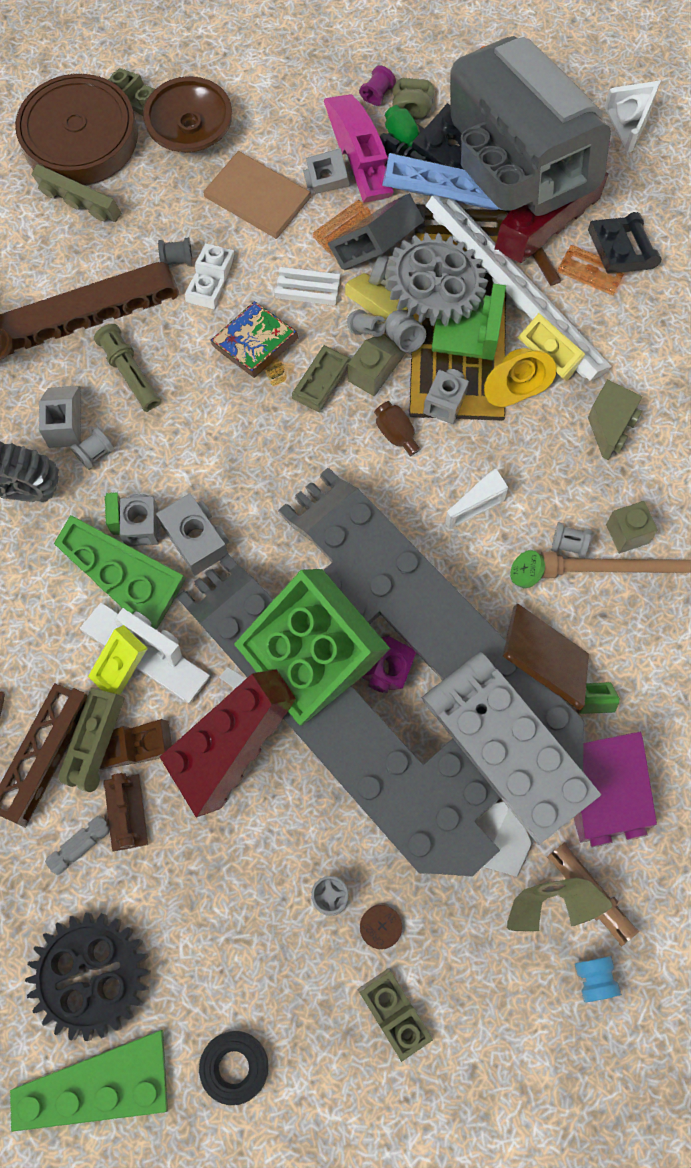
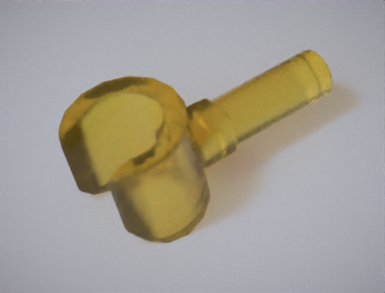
[265,357,286,386]

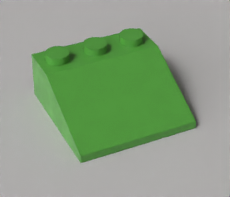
[234,569,390,726]

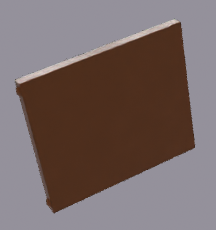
[503,603,589,711]

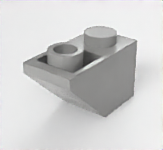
[39,386,81,448]

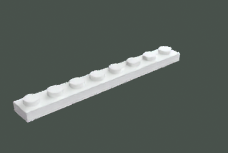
[425,195,612,381]

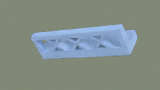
[382,153,502,210]

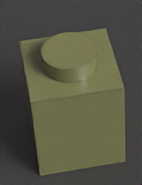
[606,501,658,554]

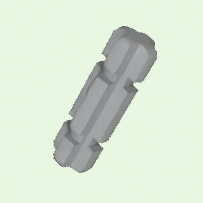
[45,815,110,875]

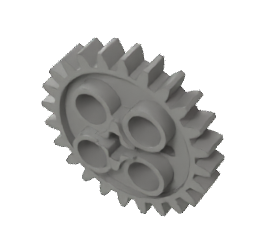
[384,233,488,326]

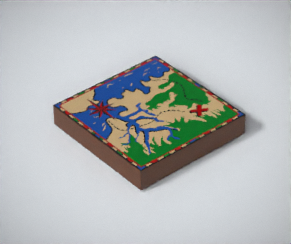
[210,301,299,378]

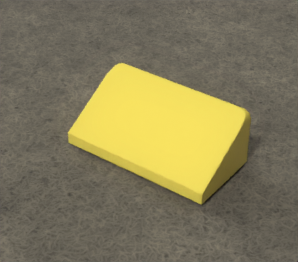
[345,273,408,323]
[517,313,586,381]

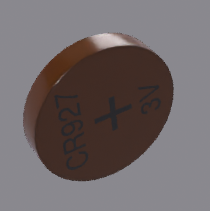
[360,905,402,949]

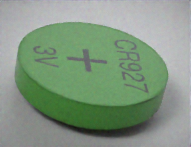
[510,550,545,588]

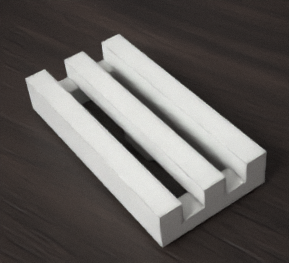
[275,267,340,306]

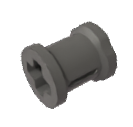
[158,237,192,266]

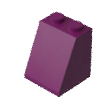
[574,732,657,848]

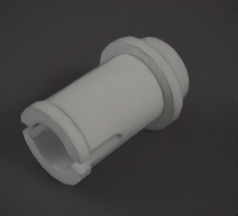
[347,309,386,337]

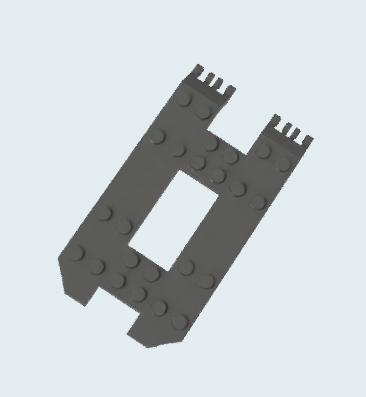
[177,468,584,877]

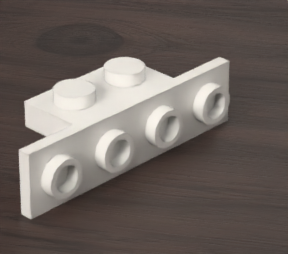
[80,603,210,704]

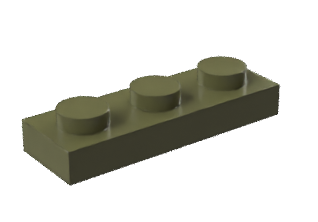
[31,164,122,222]

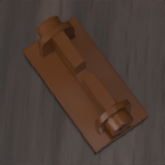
[104,773,148,852]

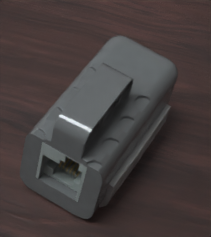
[450,36,611,216]

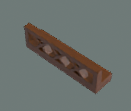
[0,683,88,828]

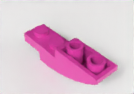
[323,94,394,203]

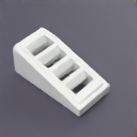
[445,469,508,529]

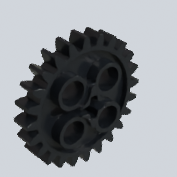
[25,913,151,1041]

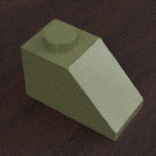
[348,334,407,396]

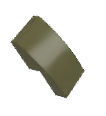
[108,68,155,116]
[357,968,433,1062]

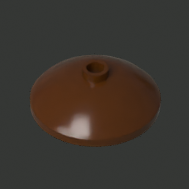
[143,76,232,153]

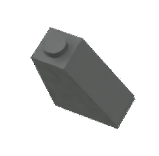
[327,193,424,270]

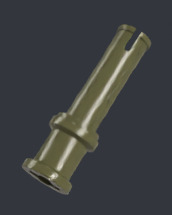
[94,324,161,412]

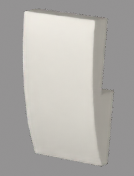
[185,243,234,309]

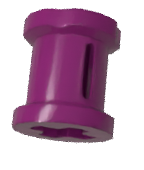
[359,65,396,106]

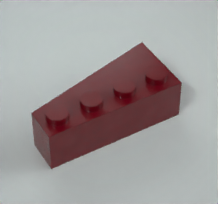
[160,669,296,818]

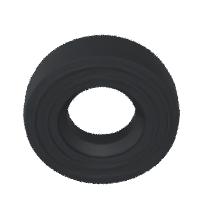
[199,1031,269,1105]

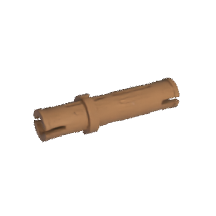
[547,842,639,947]

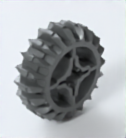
[0,441,59,502]

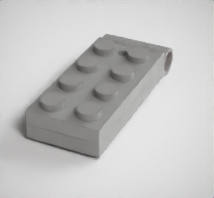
[421,652,602,845]

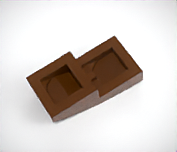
[100,719,172,770]

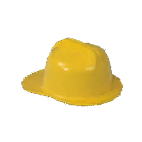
[484,348,557,407]

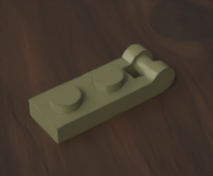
[59,688,125,792]

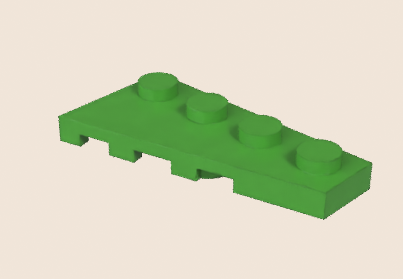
[54,515,186,630]
[10,1030,168,1132]

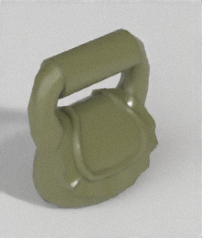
[392,78,435,120]

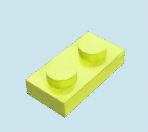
[88,625,148,695]

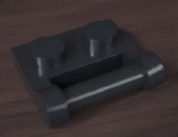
[588,212,662,274]

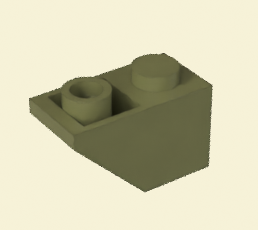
[588,379,643,460]

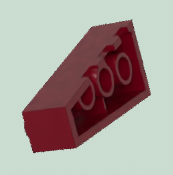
[494,172,609,263]

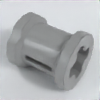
[70,428,115,470]
[551,522,592,558]

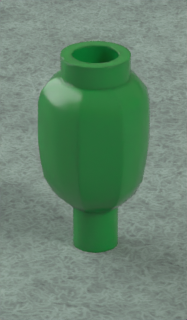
[384,105,421,152]

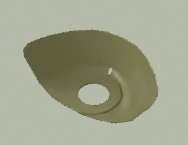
[507,877,613,931]

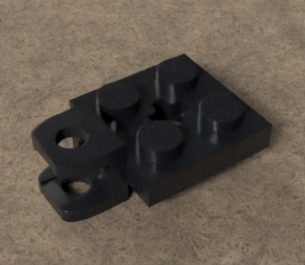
[411,103,464,170]

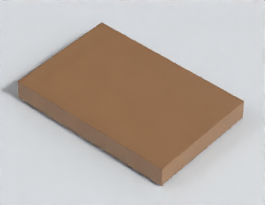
[203,151,311,239]

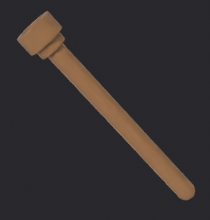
[541,552,691,578]

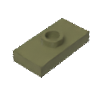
[292,345,351,413]

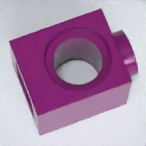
[361,636,416,693]

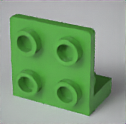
[432,283,506,360]

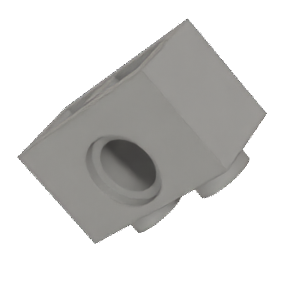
[156,493,229,576]

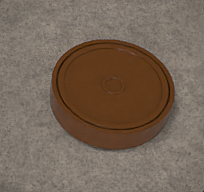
[15,74,138,185]

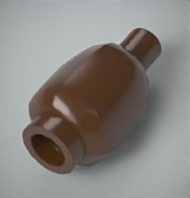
[374,401,420,457]

